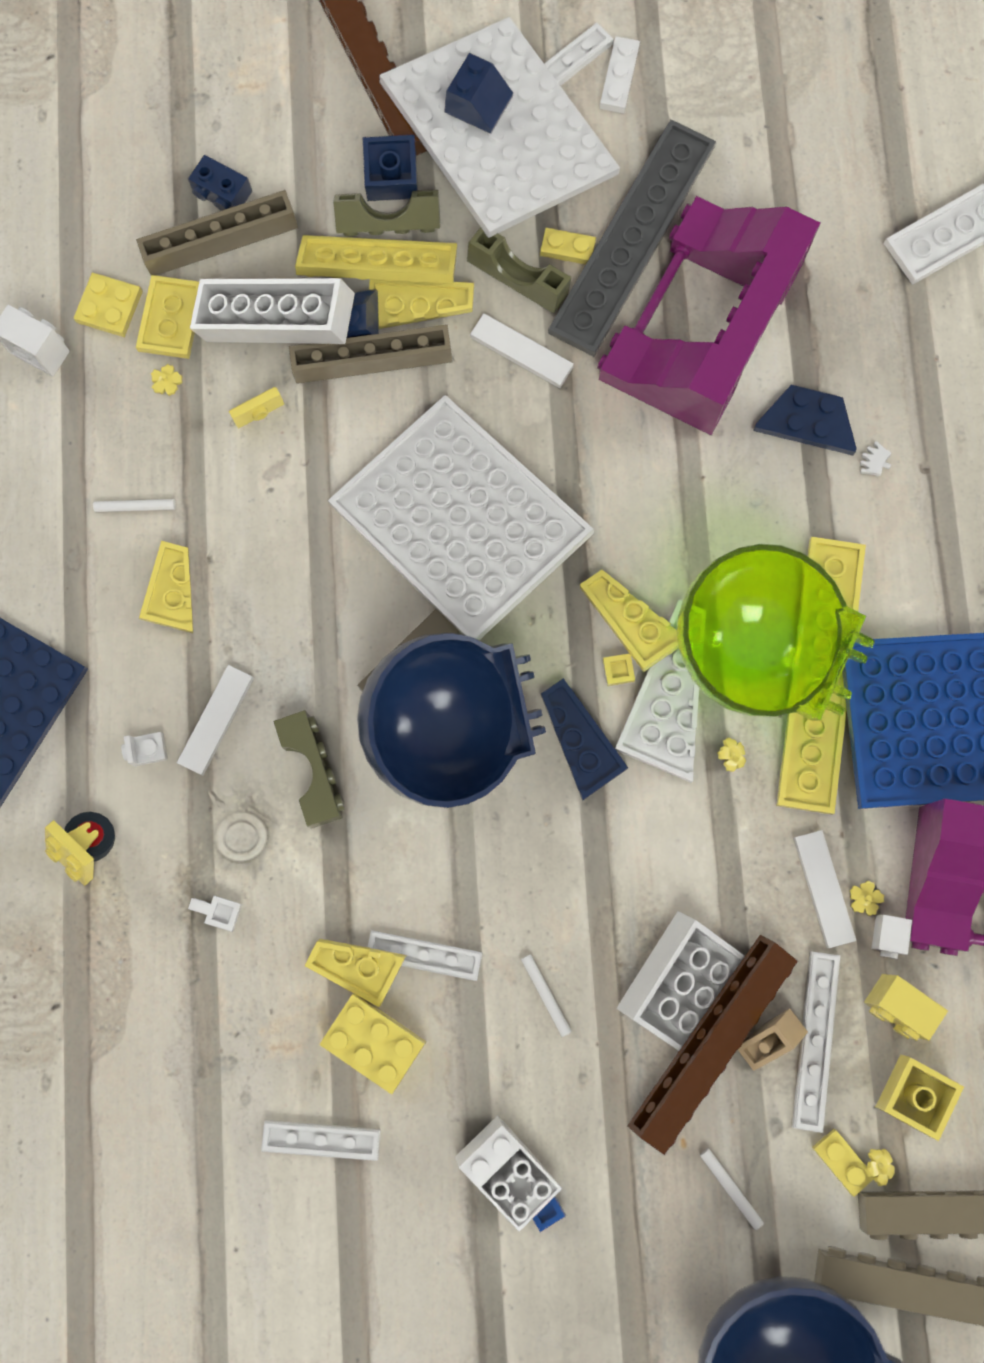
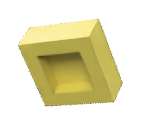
[603,654,635,686]

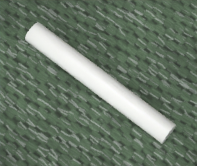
[93,499,176,512]
[521,954,572,1037]
[700,1148,764,1230]

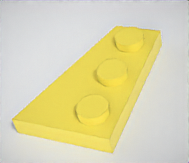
[139,541,193,633]
[305,939,407,1007]

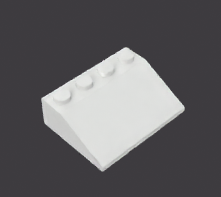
[616,911,745,1051]

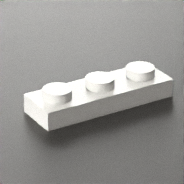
[600,36,640,114]

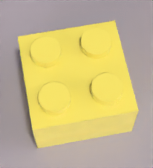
[864,974,948,1041]
[875,1054,964,1141]

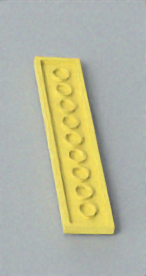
[776,537,866,815]

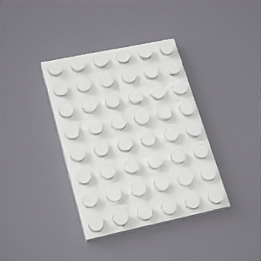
[380,17,620,238]
[328,395,594,640]

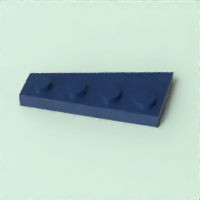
[541,678,628,801]

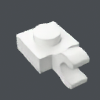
[188,896,242,932]

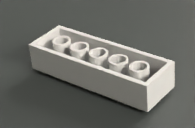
[190,278,355,344]

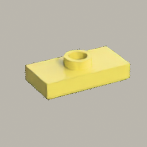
[229,387,285,429]

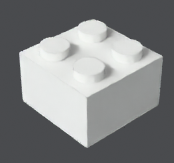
[0,305,70,377]

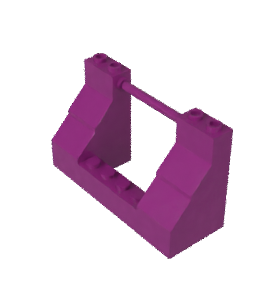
[597,196,821,436]
[905,799,984,956]

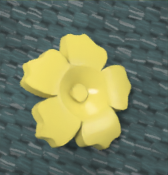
[151,364,183,396]
[717,737,746,772]
[849,881,884,916]
[865,1149,895,1186]

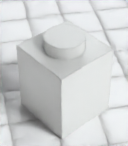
[872,915,912,959]

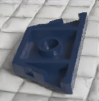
[753,385,857,456]

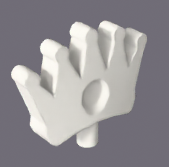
[860,441,891,476]

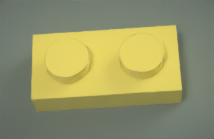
[540,228,596,265]
[812,1128,874,1197]

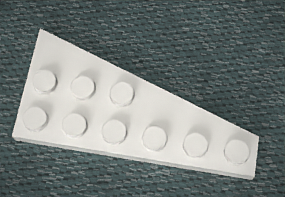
[615,599,704,783]

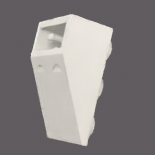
[455,1115,562,1231]

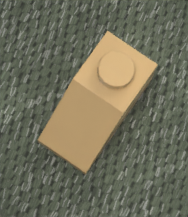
[738,1008,808,1071]

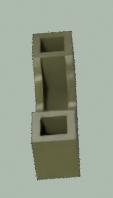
[333,190,440,237]
[467,227,572,314]
[273,710,345,829]

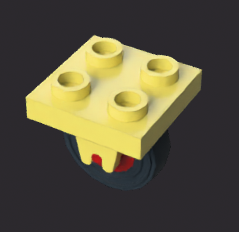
[44,811,115,886]

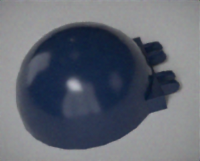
[357,633,546,808]
[698,1276,903,1363]

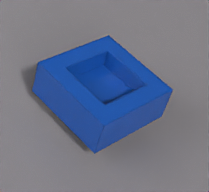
[532,1196,566,1232]

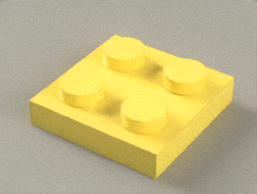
[73,272,143,337]

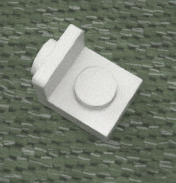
[121,732,168,767]

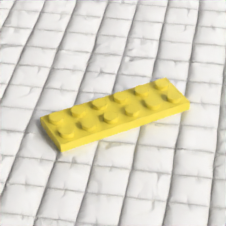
[295,235,457,284]

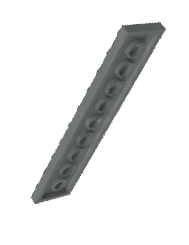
[548,119,716,357]

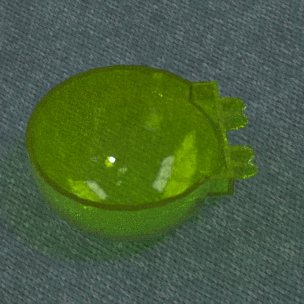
[677,544,875,721]

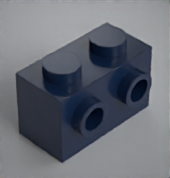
[188,154,253,211]

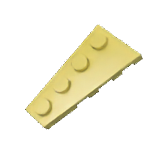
[369,279,474,329]
[580,570,689,672]

